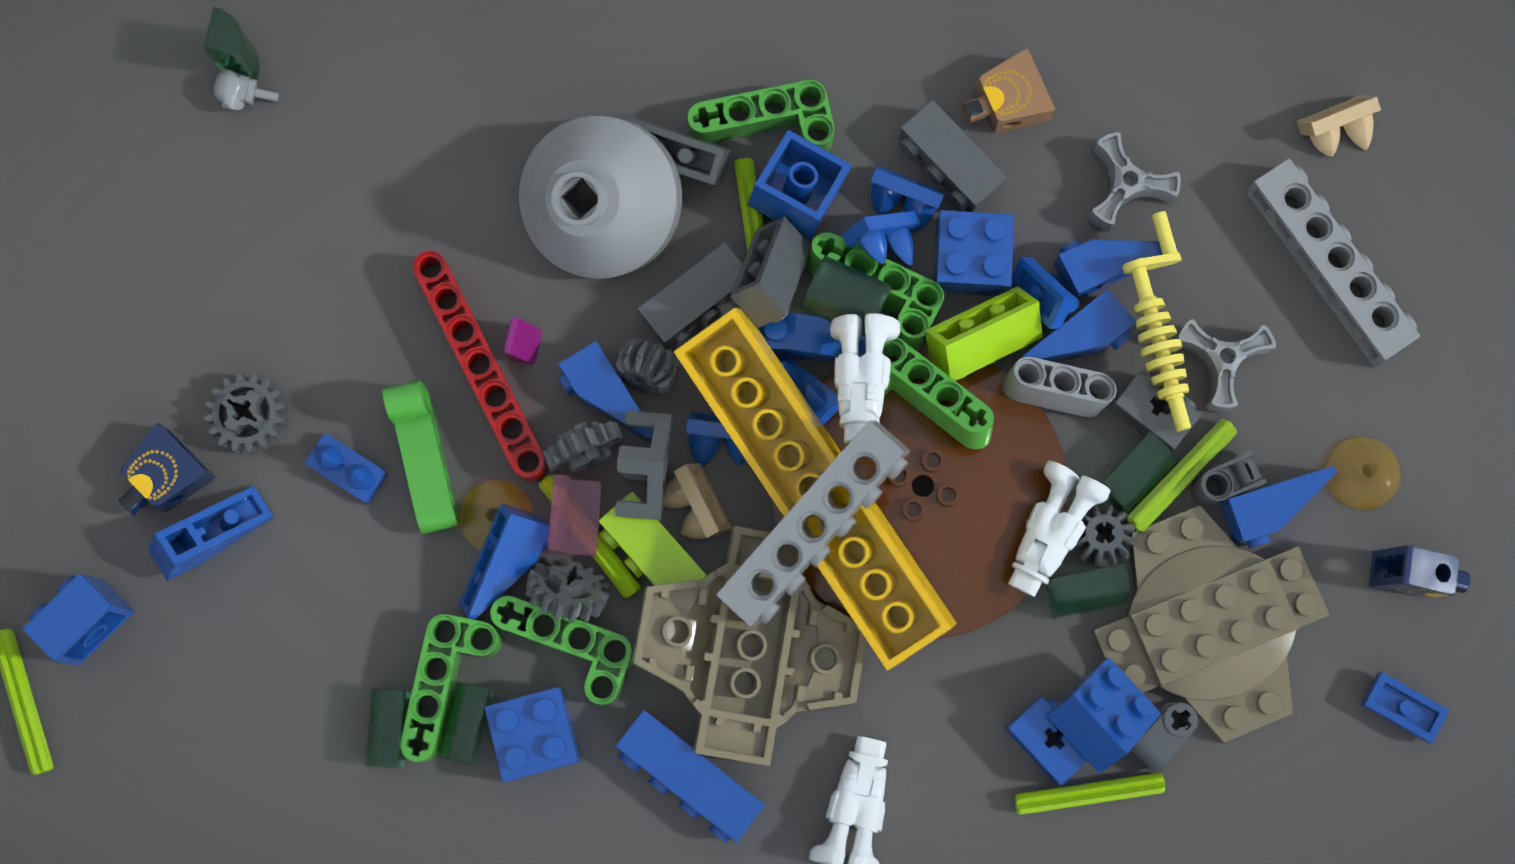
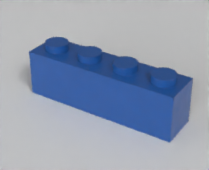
[615,710,765,843]

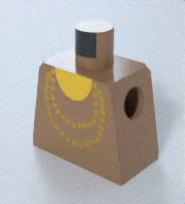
[962,48,1056,133]

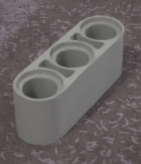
[1002,357,1117,417]

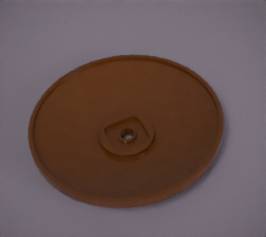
[772,345,1069,639]

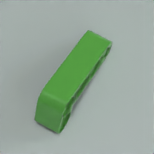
[688,80,834,151]
[806,232,944,351]
[865,337,994,450]
[382,380,459,535]
[490,596,634,706]
[400,614,502,762]

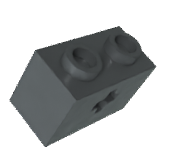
[1109,369,1202,455]

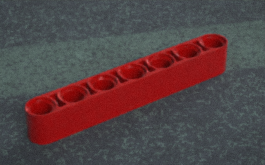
[413,250,548,483]

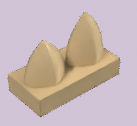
[1296,95,1381,157]
[663,463,732,539]

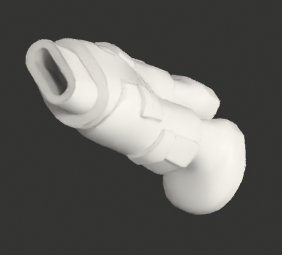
[830,313,900,445]
[1008,460,1111,597]
[809,736,888,864]

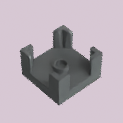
[615,410,672,520]

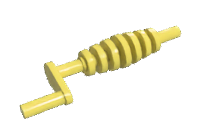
[1122,211,1191,432]

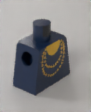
[118,423,216,516]
[1369,545,1470,598]

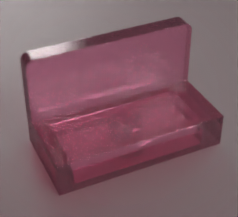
[548,475,602,556]

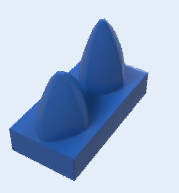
[870,166,946,234]
[842,211,921,267]
[1009,257,1079,329]
[780,357,839,426]
[686,411,746,468]
[304,433,389,504]

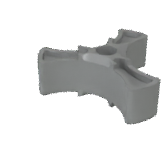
[1088,132,1181,232]
[1174,319,1276,412]

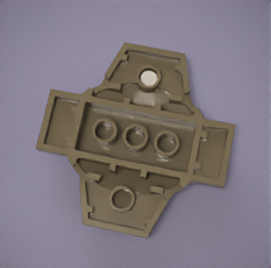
[1091,505,1330,743]
[631,526,866,766]

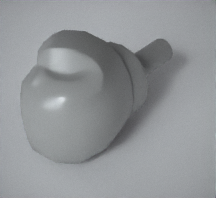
[214,69,279,111]

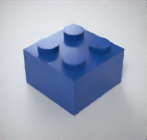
[747,130,852,240]
[934,210,1014,296]
[23,573,135,666]
[1047,657,1161,774]
[485,687,582,782]

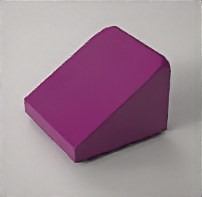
[503,317,542,365]

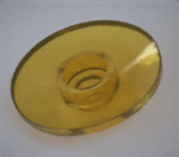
[1326,437,1401,510]
[459,480,533,551]

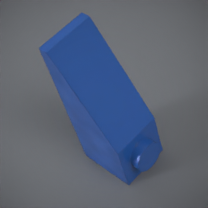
[1054,239,1177,300]
[1022,289,1136,362]
[758,313,866,362]
[557,341,653,444]
[1220,466,1337,549]
[148,486,273,581]
[459,503,551,620]

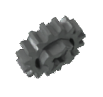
[204,373,289,454]
[543,421,624,472]
[526,558,609,623]

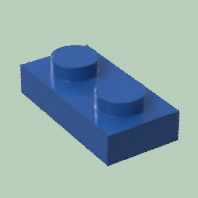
[1361,672,1450,744]

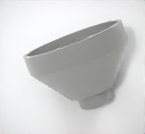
[519,116,682,279]

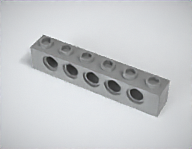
[1245,158,1421,367]
[716,420,910,626]

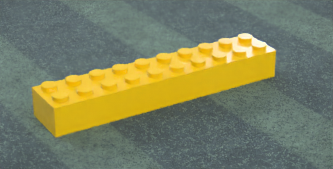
[674,308,957,671]

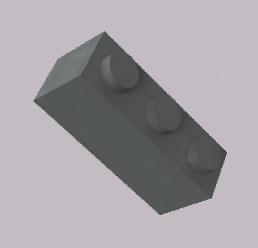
[898,100,1008,212]
[620,115,732,185]
[730,216,811,328]
[637,242,743,349]

